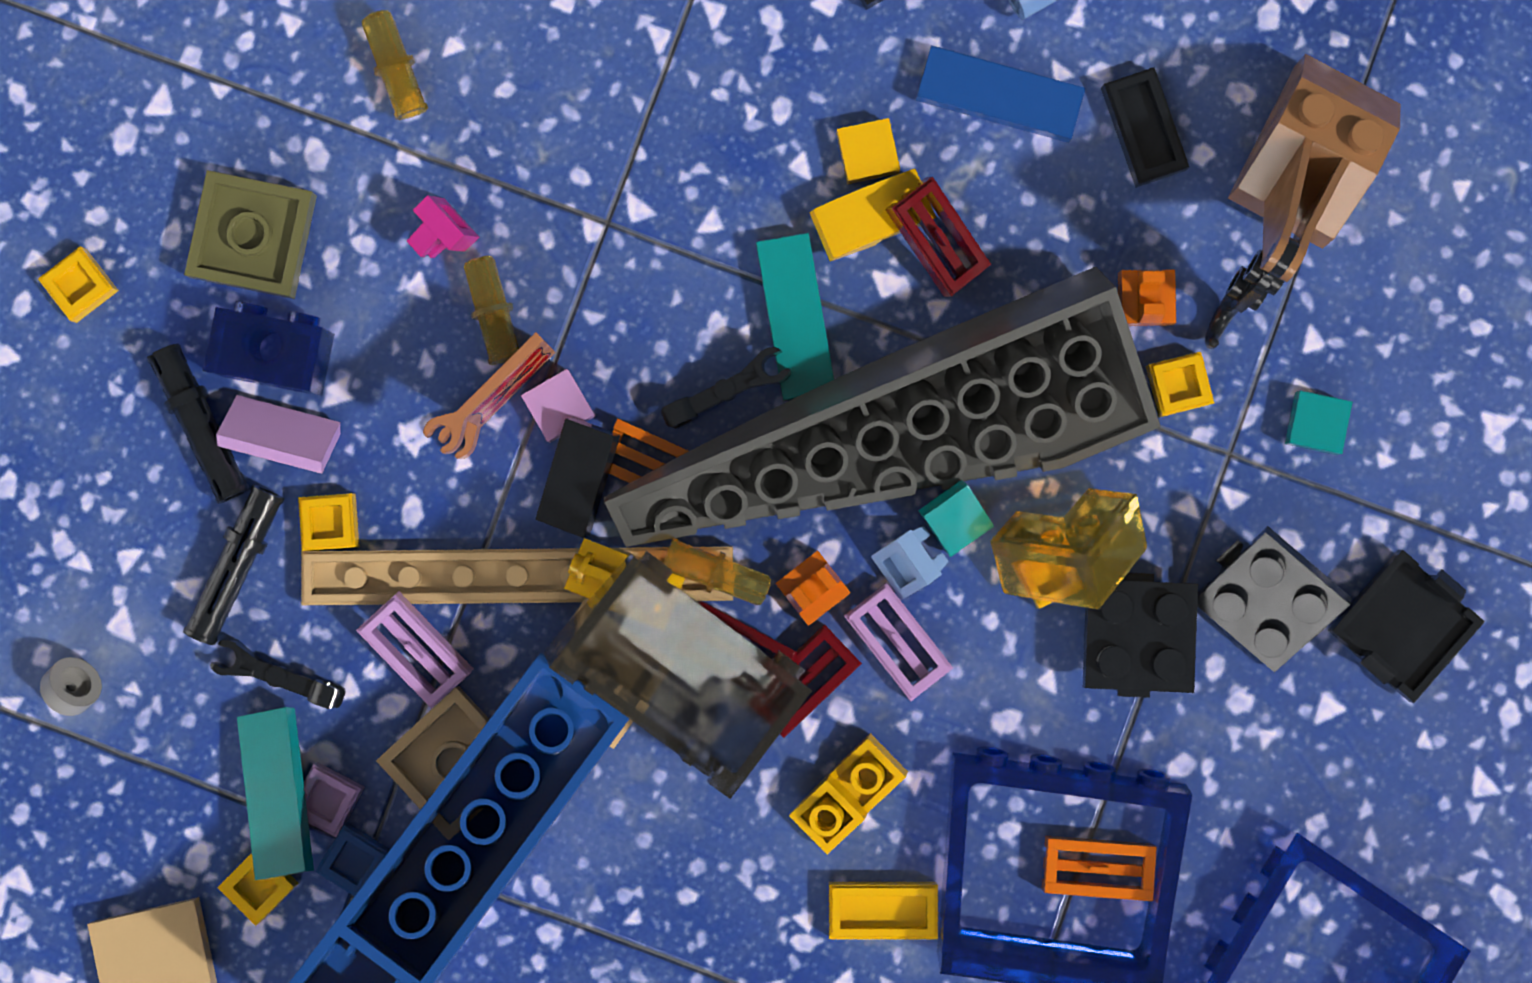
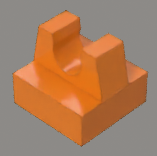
[1118,269,1176,326]
[775,550,851,626]

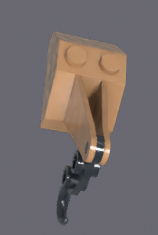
[1205,54,1401,349]

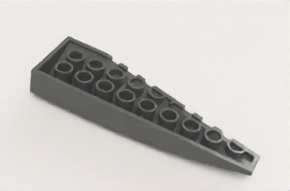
[603,267,1161,547]

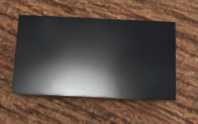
[1101,67,1189,188]
[535,417,621,538]

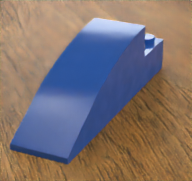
[289,653,630,983]

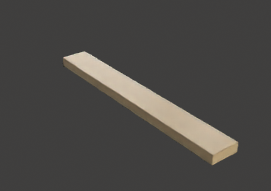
[301,547,733,605]

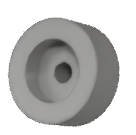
[40,657,102,716]

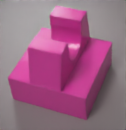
[407,195,480,258]

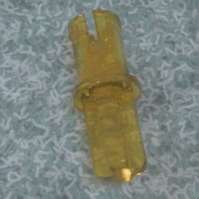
[362,10,429,120]
[464,256,519,365]
[661,537,771,605]

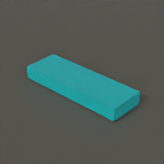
[756,233,834,402]
[237,707,314,880]

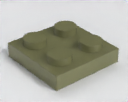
[184,170,317,299]

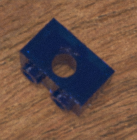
[203,301,335,396]

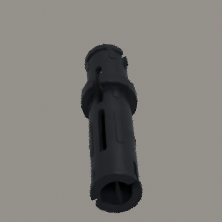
[147,343,250,504]
[183,484,285,645]

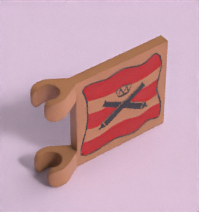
[423,332,556,459]

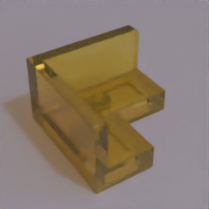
[990,488,1147,610]

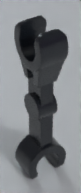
[661,347,791,429]
[210,640,346,709]

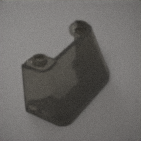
[544,551,812,799]

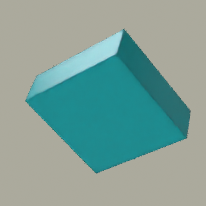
[1285,391,1353,455]
[918,480,994,557]

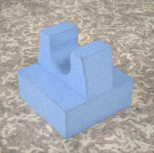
[871,526,949,600]

